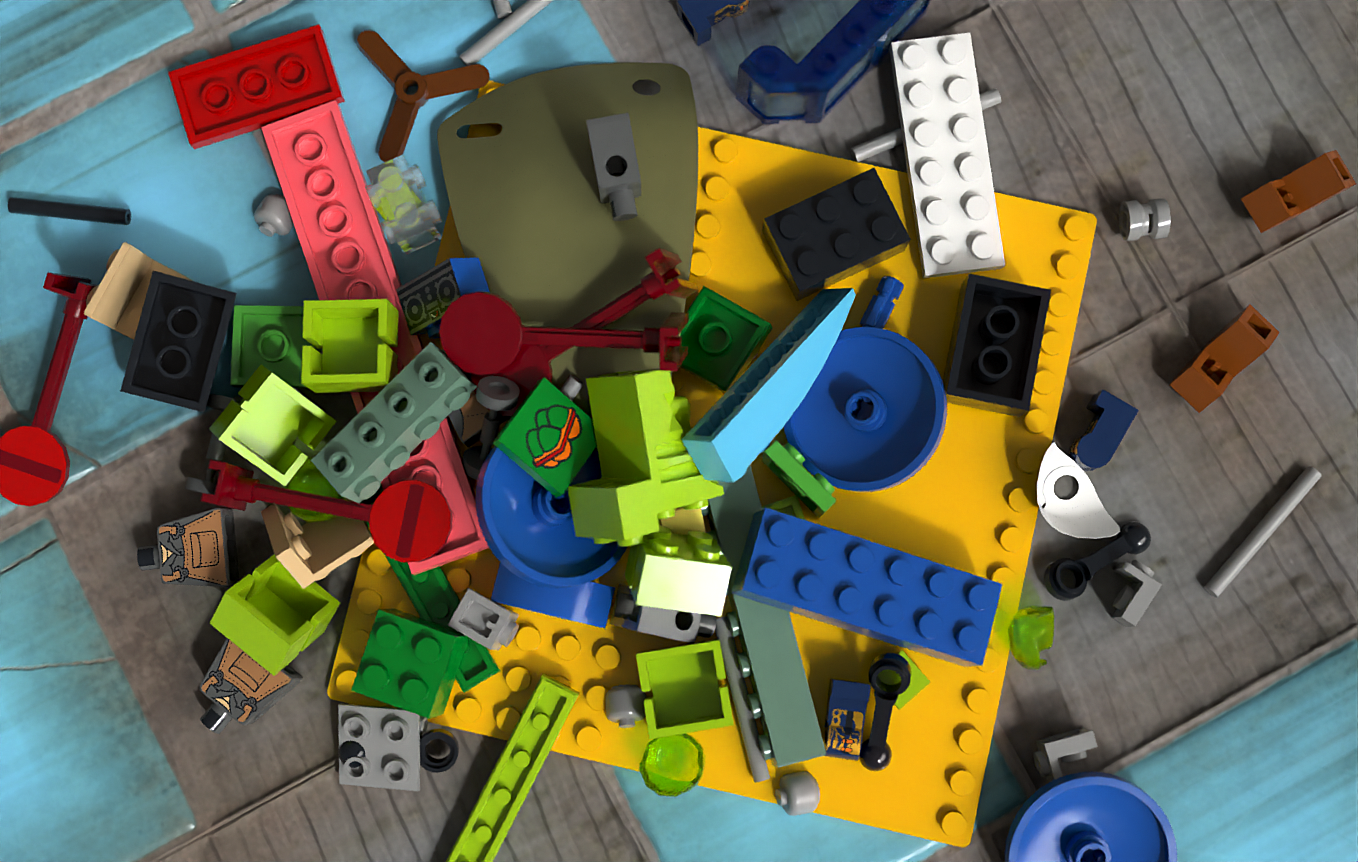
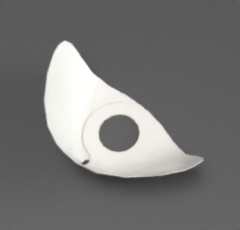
[1037,442,1120,539]

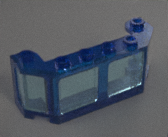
[736,0,931,124]

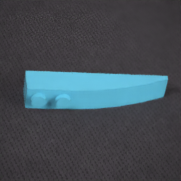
[682,288,856,482]

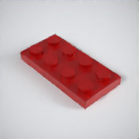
[168,24,345,149]

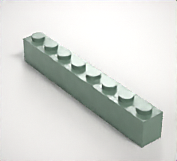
[701,465,827,768]

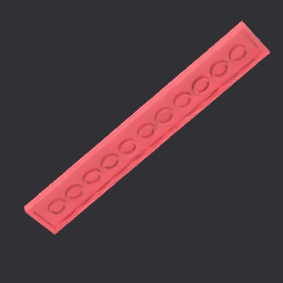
[261,100,489,575]

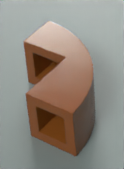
[1241,150,1356,233]
[1169,304,1280,413]

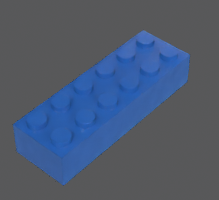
[731,507,1002,667]

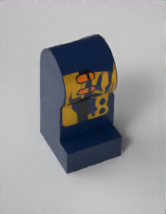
[677,0,750,46]
[1069,390,1139,471]
[824,679,871,761]

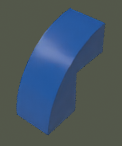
[491,562,615,628]

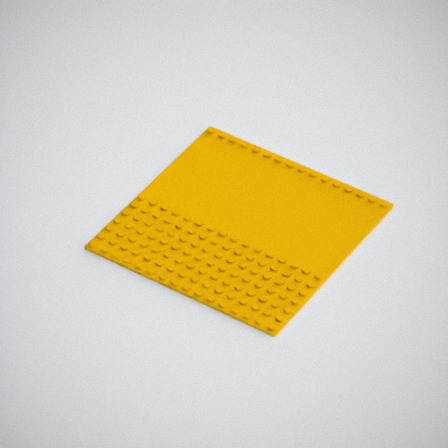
[327,81,1097,847]

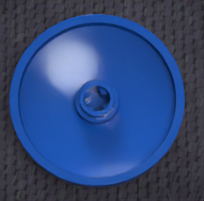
[784,327,947,492]
[476,446,628,588]
[1005,772,1177,862]

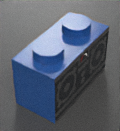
[396,258,490,339]

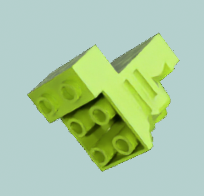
[568,369,724,546]

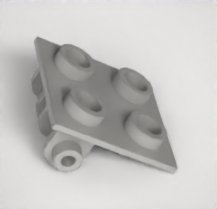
[338,703,428,791]

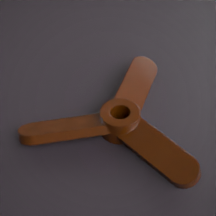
[357,30,490,165]

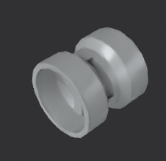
[1119,198,1171,241]

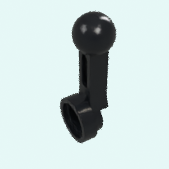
[1044,522,1151,601]
[859,653,912,771]
[338,729,459,773]

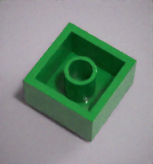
[351,608,469,719]

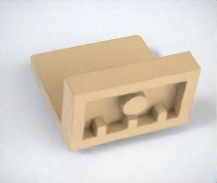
[84,242,192,340]
[261,498,374,589]

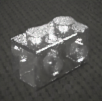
[365,155,443,254]

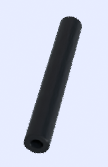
[8,197,131,225]

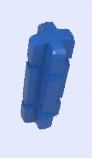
[860,276,903,329]

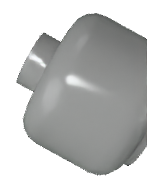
[254,194,294,237]
[605,685,646,728]
[775,771,820,816]

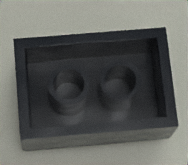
[762,167,911,301]
[120,271,237,413]
[943,274,1051,417]

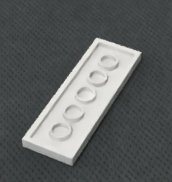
[889,33,1005,279]

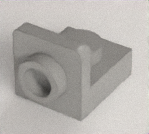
[1111,560,1162,627]
[448,588,519,650]
[1033,727,1098,782]

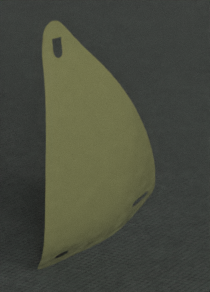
[437,63,698,418]

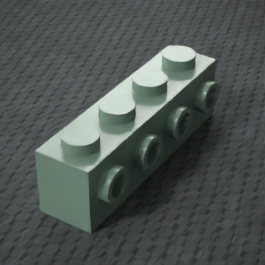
[311,342,477,503]

